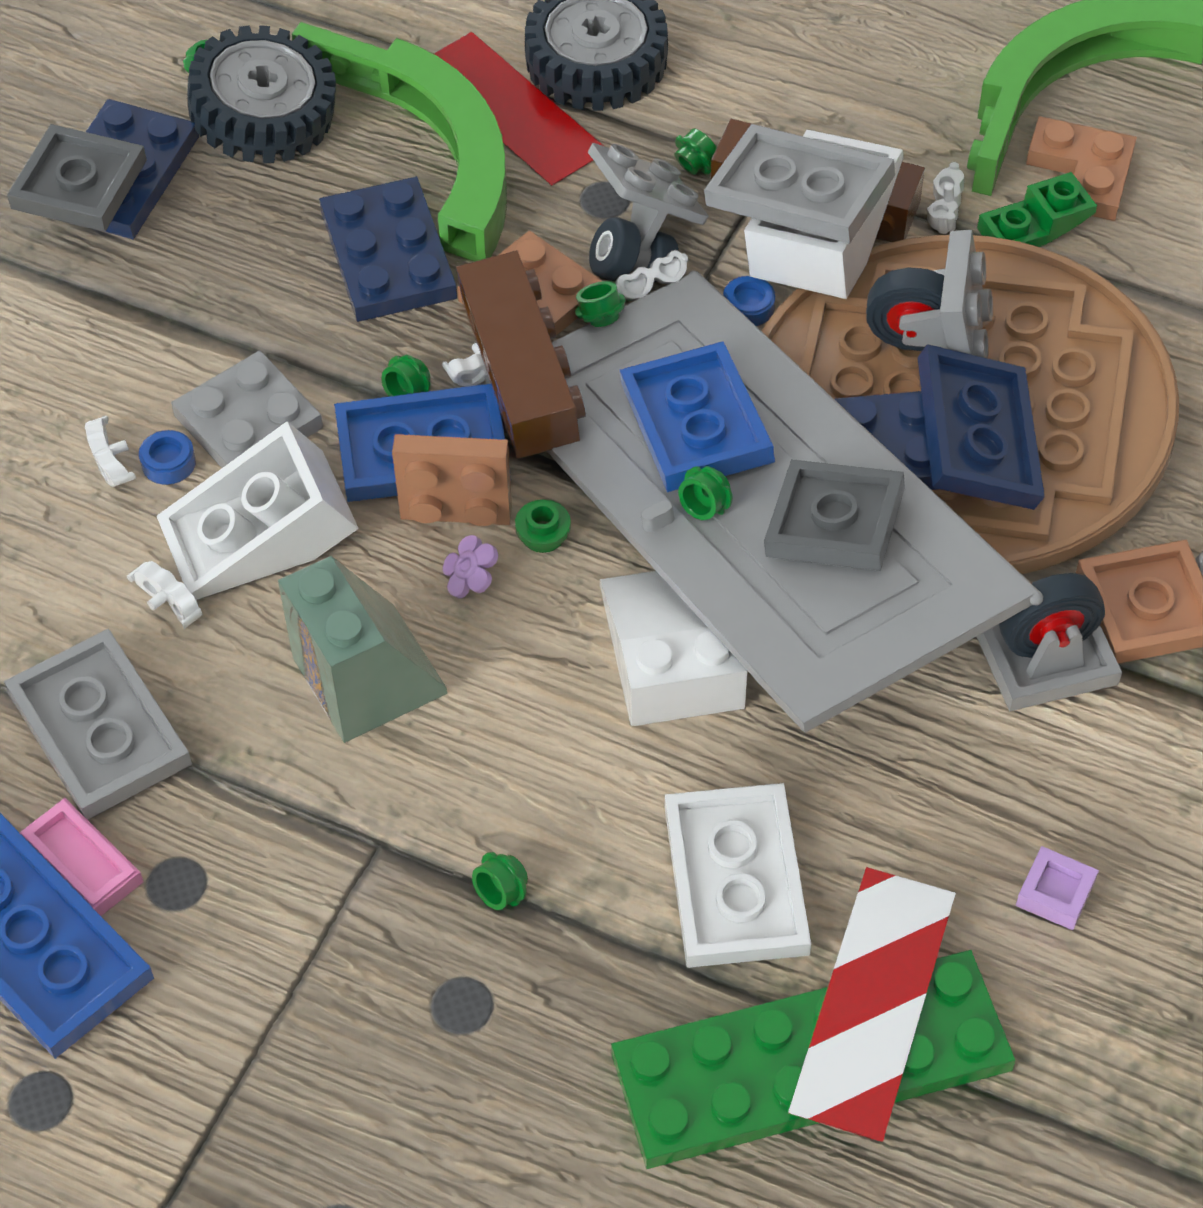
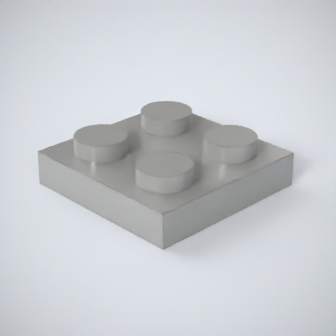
[171,350,323,468]

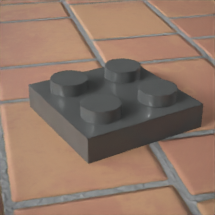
[7,124,147,232]
[764,459,905,571]

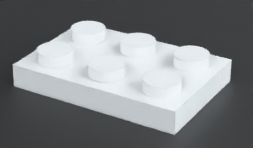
[664,783,811,968]

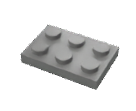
[704,124,895,244]
[4,628,192,820]

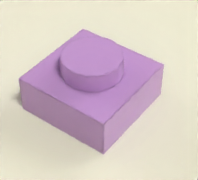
[1016,846,1099,930]

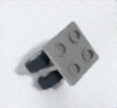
[588,143,709,283]

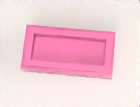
[20,798,144,916]

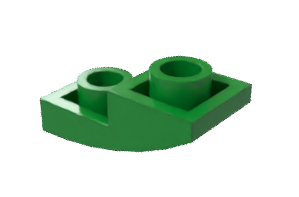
[977,172,1097,247]

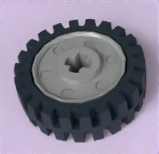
[525,0,668,111]
[187,25,336,163]

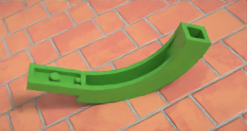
[967,0,1203,196]
[291,22,507,262]

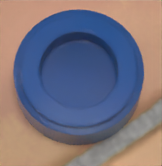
[723,276,775,326]
[139,430,196,485]

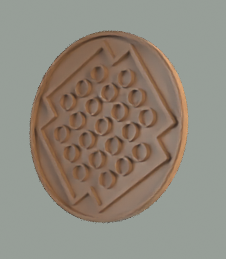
[762,235,1179,574]

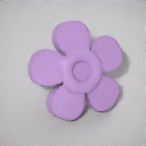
[443,535,498,598]

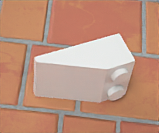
[744,130,903,299]
[157,421,359,600]
[600,571,747,727]

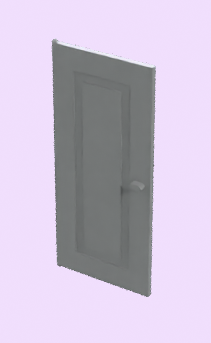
[485,271,1043,733]

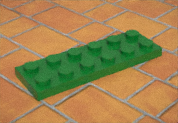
[611,950,1016,1170]

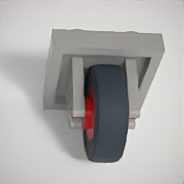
[866,230,993,358]
[977,573,1122,712]

